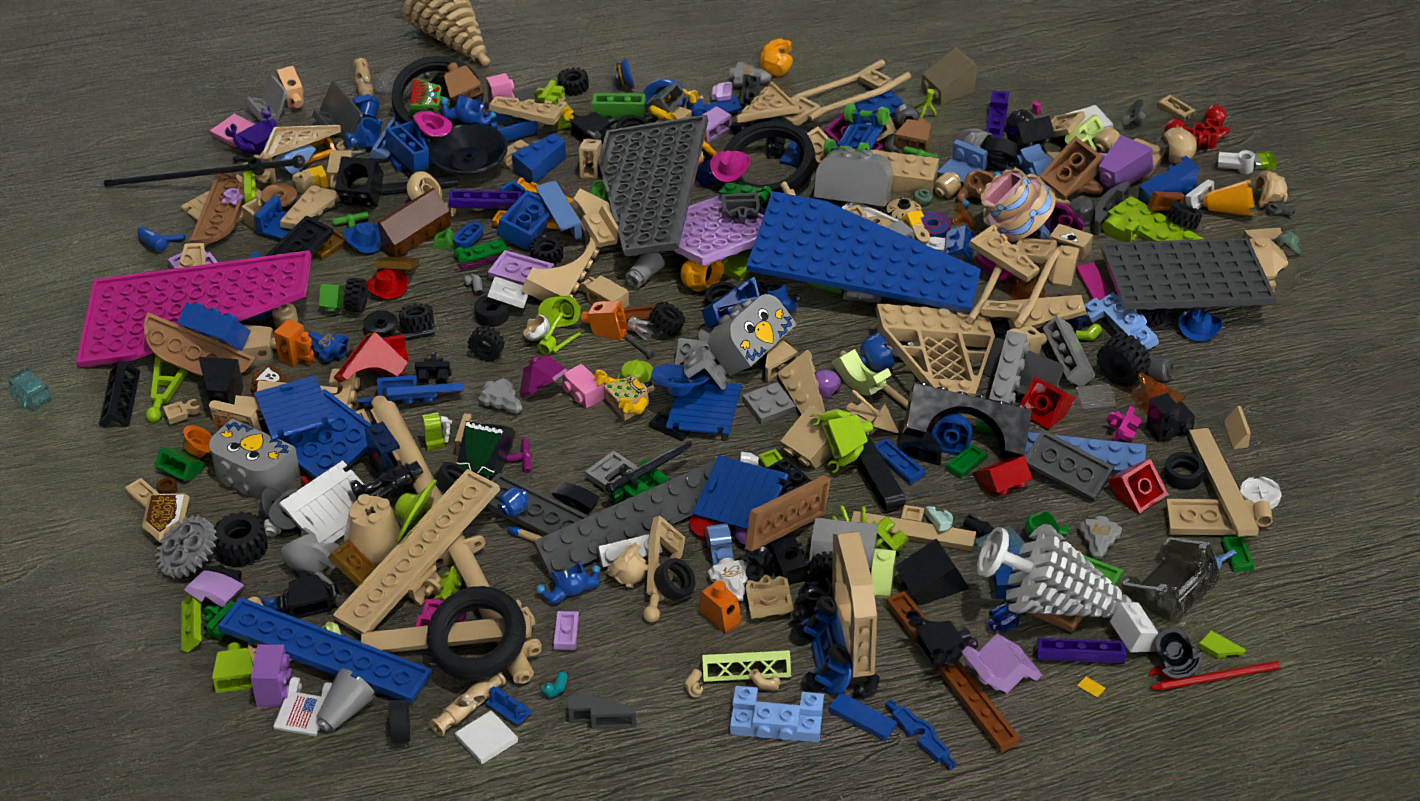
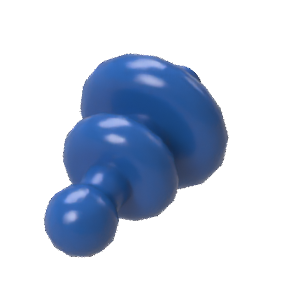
[262,597,282,612]

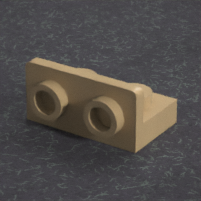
[581,206,620,248]

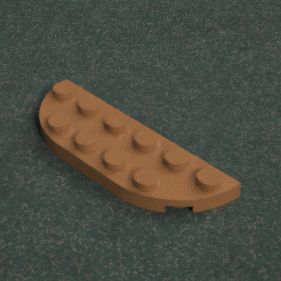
[190,173,245,246]
[144,312,256,378]

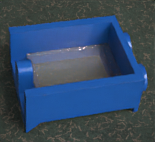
[484,111,538,141]

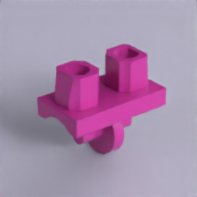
[1106,406,1142,443]

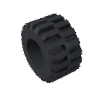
[1096,333,1151,387]
[213,512,268,567]

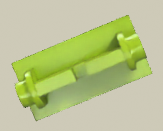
[433,566,463,601]

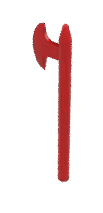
[1149,661,1280,690]

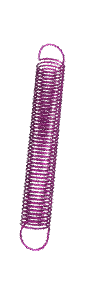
[454,254,500,272]

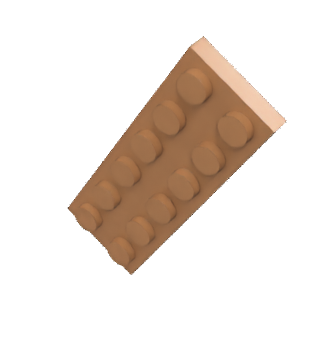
[745,475,831,551]

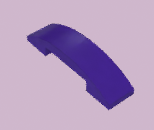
[985,90,1010,138]

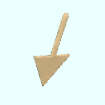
[852,390,899,434]

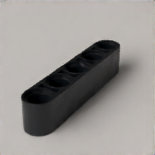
[855,435,906,511]

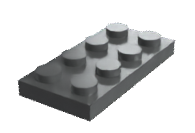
[1025,430,1114,501]

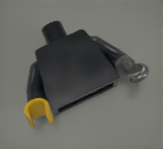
[561,107,615,143]

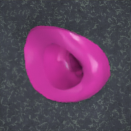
[413,111,452,137]

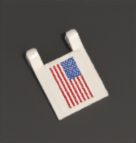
[274,677,333,737]

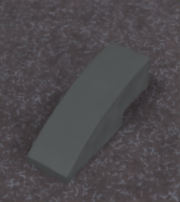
[568,695,636,729]

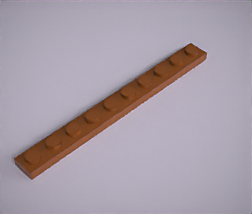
[886,591,1020,752]

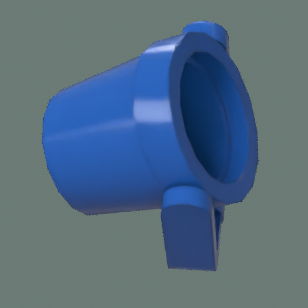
[352,94,380,119]

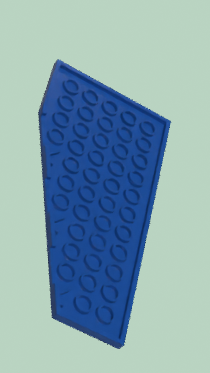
[746,191,981,313]

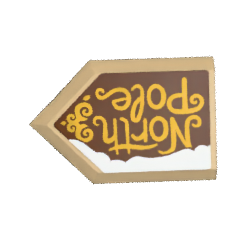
[142,493,190,543]

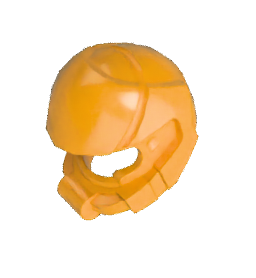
[759,38,793,77]

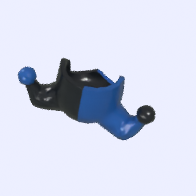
[757,281,801,312]

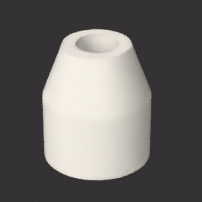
[739,452,759,466]

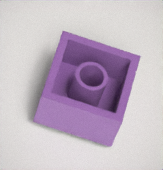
[251,645,292,707]

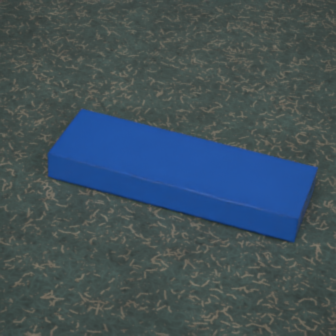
[875,438,926,485]
[829,693,897,741]

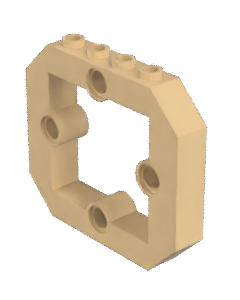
[832,531,877,677]

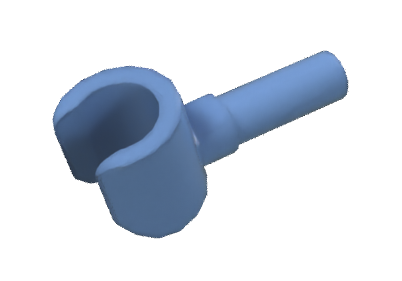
[1206,549,1236,570]

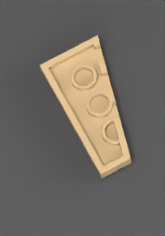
[969,224,1040,283]

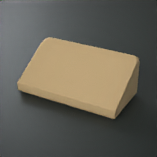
[1224,406,1251,449]

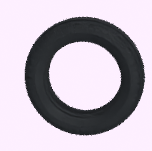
[427,586,526,681]

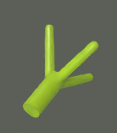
[914,89,937,118]

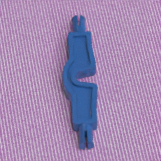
[885,699,957,770]

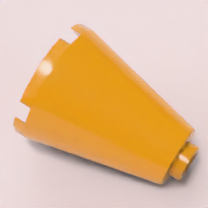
[1204,180,1254,216]

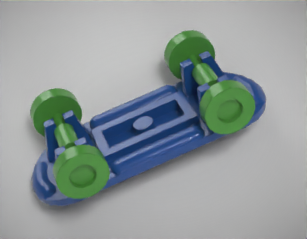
[823,104,890,156]

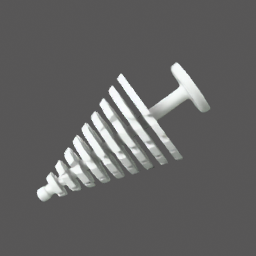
[977,524,1131,618]

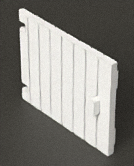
[279,461,373,543]

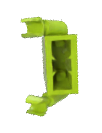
[810,409,873,473]

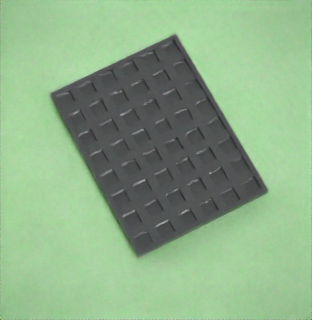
[1101,238,1276,311]

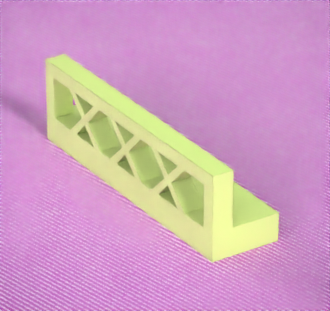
[702,650,791,682]

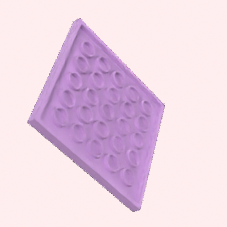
[673,196,764,266]

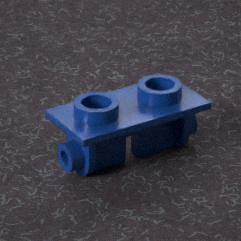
[485,686,532,726]

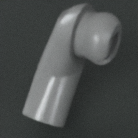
[464,274,483,295]

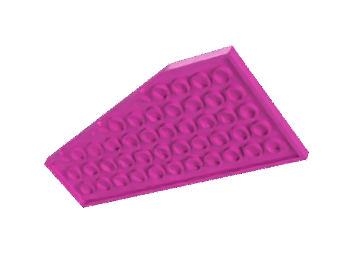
[76,250,312,367]

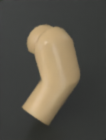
[749,669,781,692]

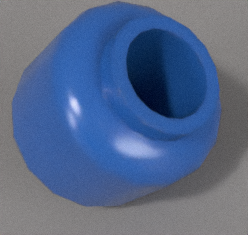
[497,487,529,517]

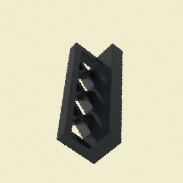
[99,360,140,428]

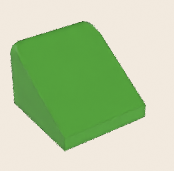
[433,228,456,249]

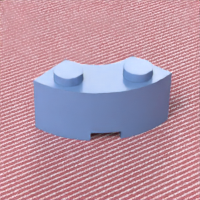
[1015,144,1053,177]

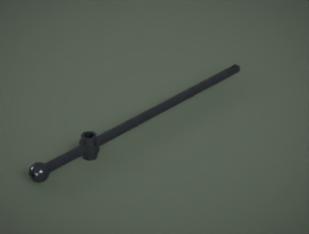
[103,155,305,186]

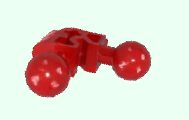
[1164,105,1230,150]

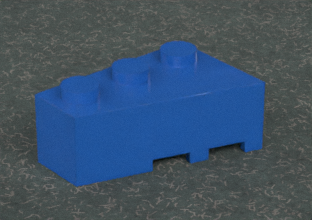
[701,277,760,329]

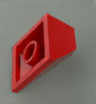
[1020,376,1075,429]
[1108,459,1168,514]

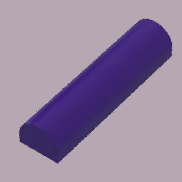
[449,190,521,209]
[1036,638,1126,663]

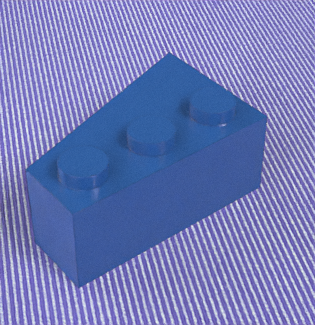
[386,120,429,173]
[512,133,566,184]
[1138,155,1199,205]
[177,302,251,351]

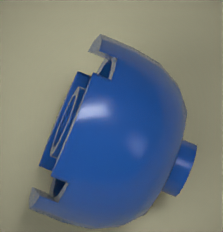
[859,332,895,372]
[932,413,973,454]

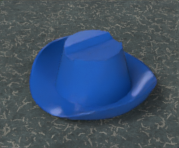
[343,222,381,253]
[1178,309,1223,341]

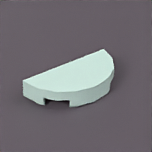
[924,506,953,532]

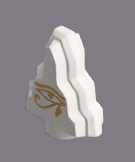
[707,558,748,602]

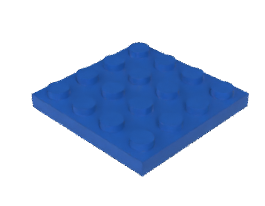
[277,389,372,479]

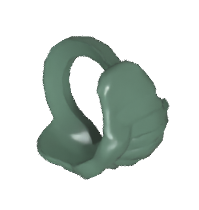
[1275,230,1302,254]

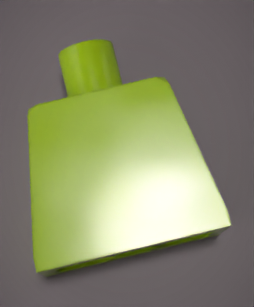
[213,643,253,693]

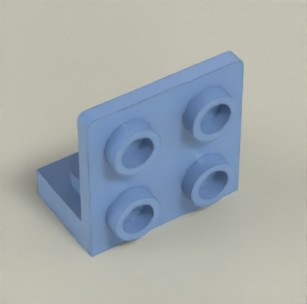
[938,139,987,185]

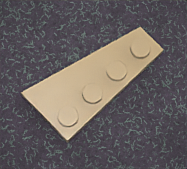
[489,96,567,125]
[280,186,341,229]
[1005,295,1087,329]
[777,350,825,414]

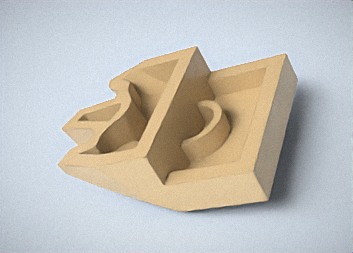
[746,575,793,619]

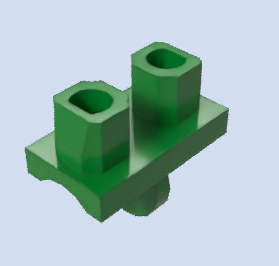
[203,600,235,641]

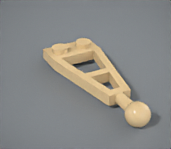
[643,515,686,623]

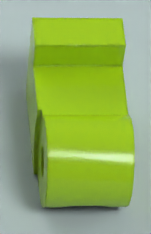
[1102,214,1140,242]
[422,412,445,451]

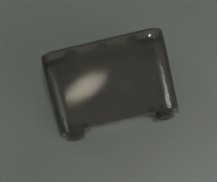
[1121,537,1220,622]

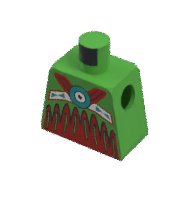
[409,78,450,115]

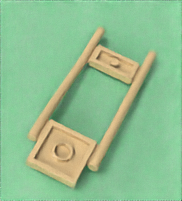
[776,59,911,126]
[966,238,1060,328]

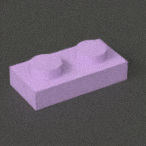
[554,611,579,650]

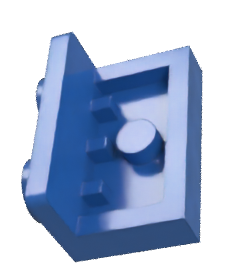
[944,225,975,261]

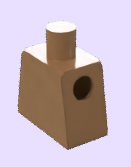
[444,63,484,106]
[895,118,931,152]

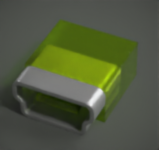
[1254,151,1277,171]

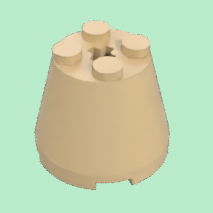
[343,494,402,566]

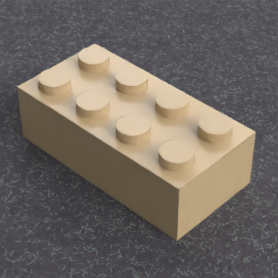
[870,150,939,196]

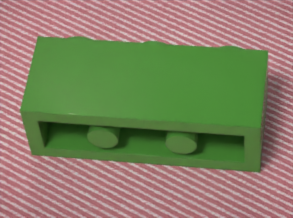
[592,93,646,121]

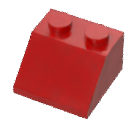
[973,456,1032,496]

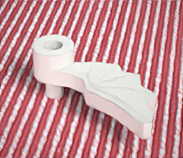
[440,416,452,443]

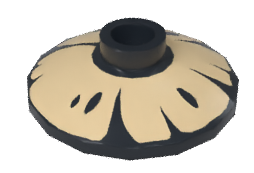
[886,198,922,220]

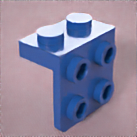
[254,195,292,240]

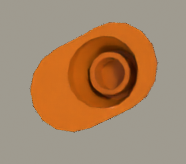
[183,425,212,458]

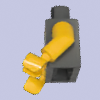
[645,81,699,121]

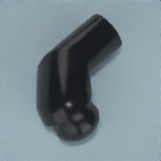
[854,674,880,699]

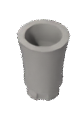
[625,252,665,288]

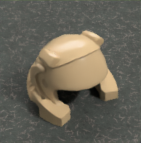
[1255,171,1288,208]
[607,542,648,588]

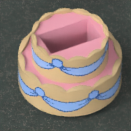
[981,168,1056,242]

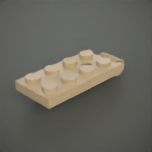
[1166,499,1273,536]

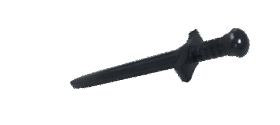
[605,441,692,494]

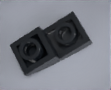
[552,482,600,513]

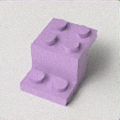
[962,633,1042,693]

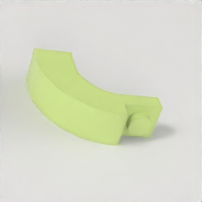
[1065,114,1104,150]
[832,349,891,396]

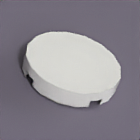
[1240,477,1281,509]

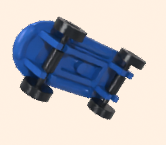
[791,595,852,694]

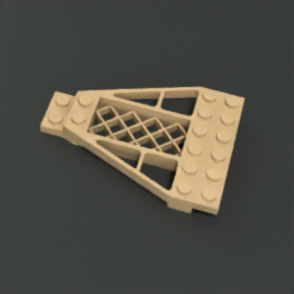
[876,304,995,419]

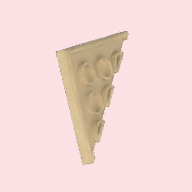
[737,82,799,123]
[262,125,341,160]

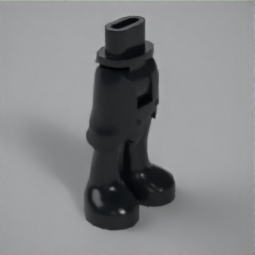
[349,461,424,500]

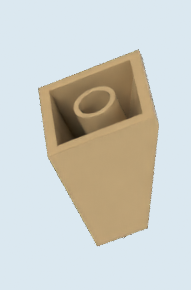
[781,404,833,469]

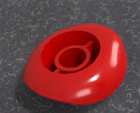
[366,269,408,299]

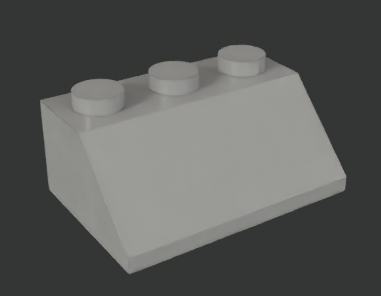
[809,518,878,568]

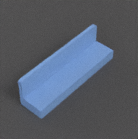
[536,181,582,239]

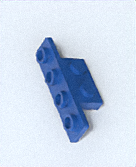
[358,375,438,407]

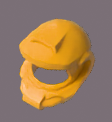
[680,259,724,292]

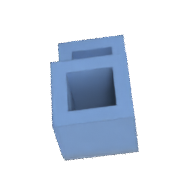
[705,523,734,566]

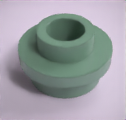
[914,189,932,205]

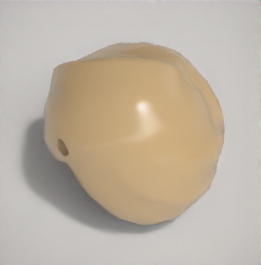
[1163,127,1197,165]

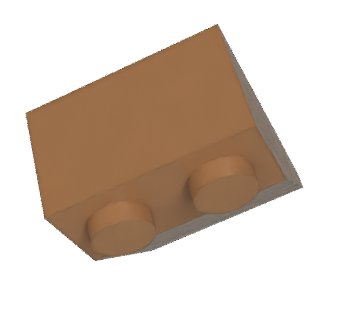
[1040,136,1103,197]

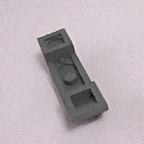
[1093,181,1130,236]

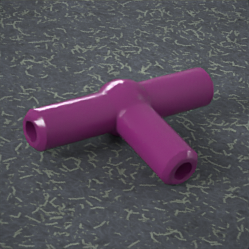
[506,438,532,473]

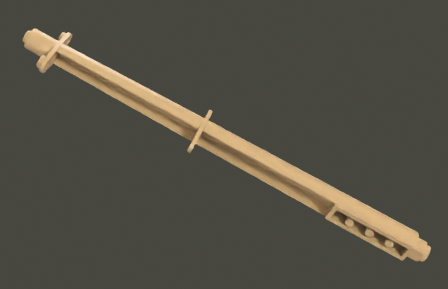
[371,396,542,684]

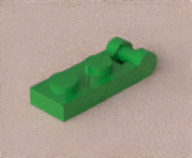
[719,182,772,204]
[454,238,508,266]

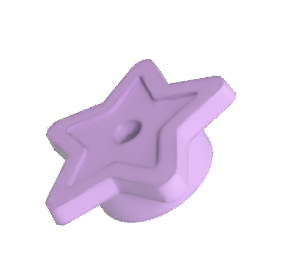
[222,188,245,205]

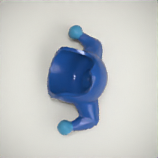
[441,95,496,126]
[536,562,600,605]

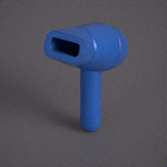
[138,226,185,252]

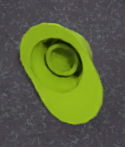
[538,296,582,327]
[617,359,653,383]

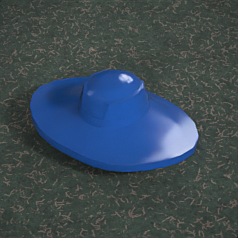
[651,364,711,397]

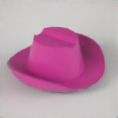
[710,150,751,182]

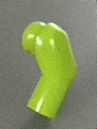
[1076,324,1102,341]

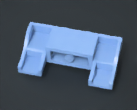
[1085,292,1159,349]
[730,686,824,743]

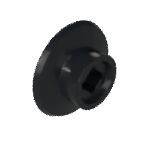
[363,311,398,337]

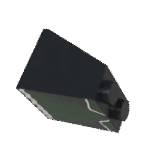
[457,421,516,480]

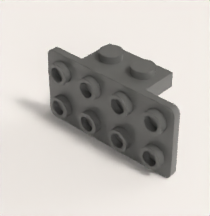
[312,82,363,139]
[983,338,1064,397]

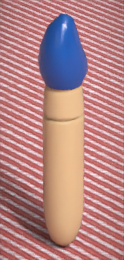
[508,527,542,542]

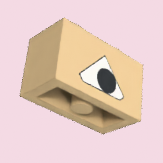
[1049,224,1093,261]

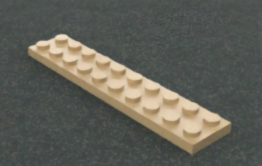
[333,469,500,634]

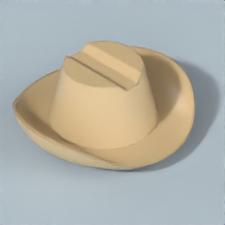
[407,171,443,200]

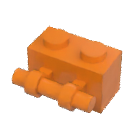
[274,319,314,367]

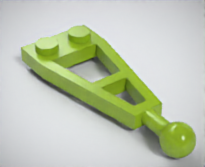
[146,355,188,423]

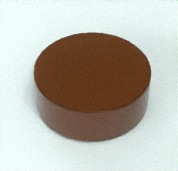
[156,478,178,494]

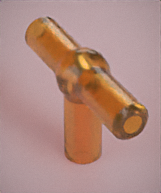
[950,202,978,229]

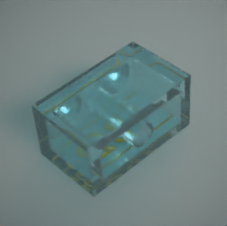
[8,368,52,412]

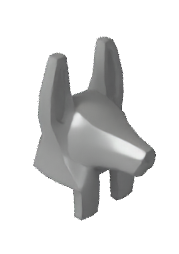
[281,527,339,584]

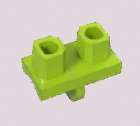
[534,80,565,105]
[871,516,909,554]

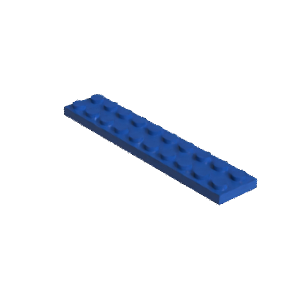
[218,597,432,704]

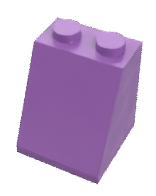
[1099,135,1153,191]

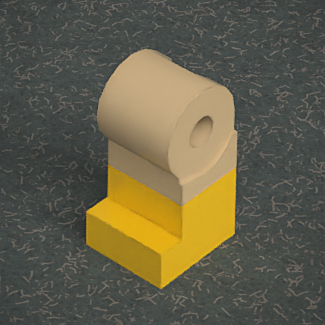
[292,165,329,193]
[900,210,930,244]

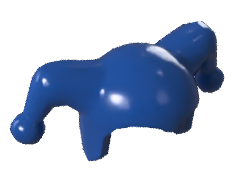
[343,117,383,149]

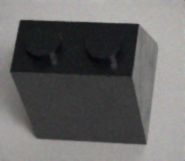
[199,357,244,405]
[894,538,969,605]

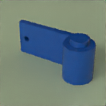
[686,96,742,117]

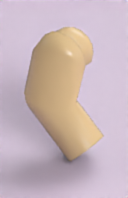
[684,669,703,697]

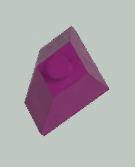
[1046,202,1084,233]
[520,355,568,398]

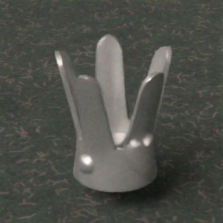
[627,316,654,340]

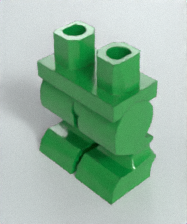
[609,458,670,503]

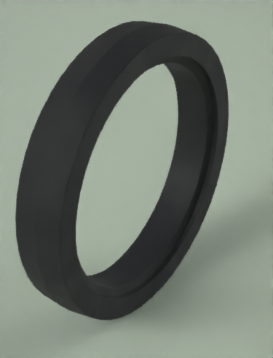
[391,56,483,139]
[724,121,816,193]

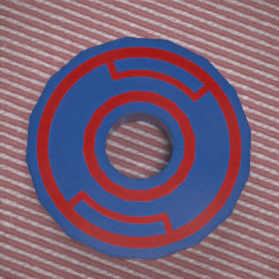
[921,211,951,238]

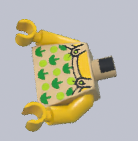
[593,370,654,421]

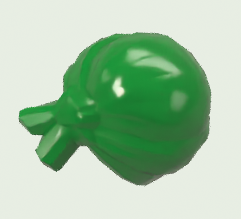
[1025,511,1070,541]

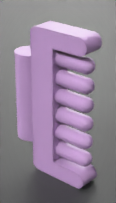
[711,82,733,101]

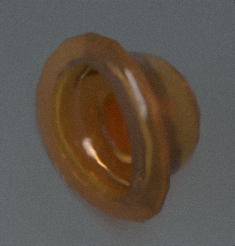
[1011,277,1045,300]

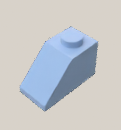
[273,144,316,176]

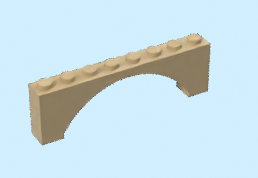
[521,189,614,301]

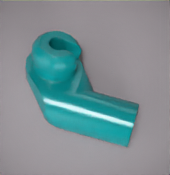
[541,672,568,698]

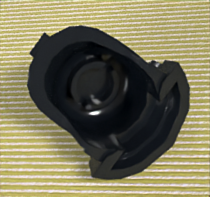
[1155,627,1203,679]

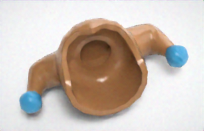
[956,170,1000,208]

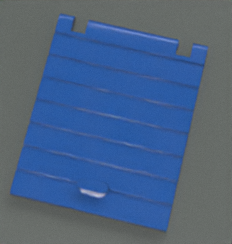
[254,375,335,440]
[666,381,742,435]
[692,455,789,530]

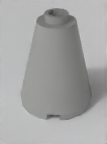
[316,668,375,731]

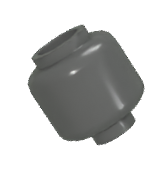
[894,104,919,127]
[1145,356,1174,382]

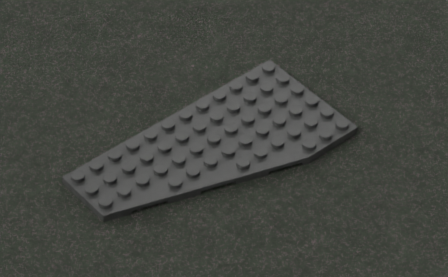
[598,114,709,256]

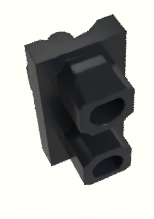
[739,74,761,105]
[414,352,452,383]
[744,546,775,581]

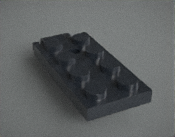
[265,215,335,256]

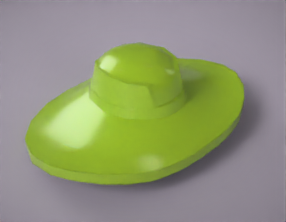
[395,479,437,543]

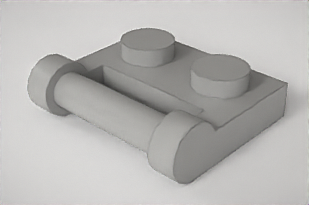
[585,451,638,495]

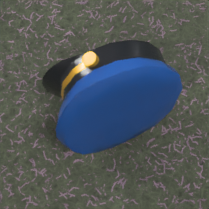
[615,58,635,90]

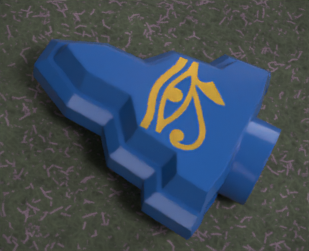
[308,332,349,364]

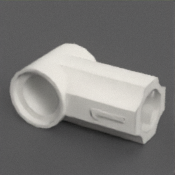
[1218,150,1255,174]

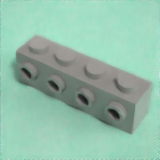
[1043,315,1096,388]
[989,330,1030,405]

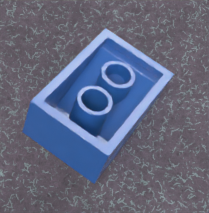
[497,190,552,251]

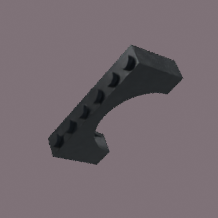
[903,382,1032,458]

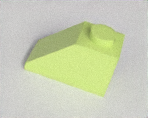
[871,548,896,598]

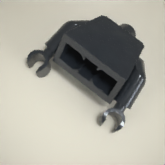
[275,571,342,619]
[906,609,971,670]

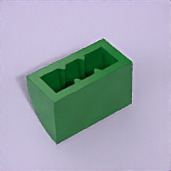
[154,447,205,481]

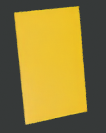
[1077,677,1106,697]

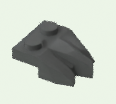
[721,193,760,222]

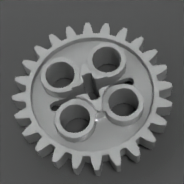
[155,515,217,579]

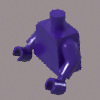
[225,106,278,156]

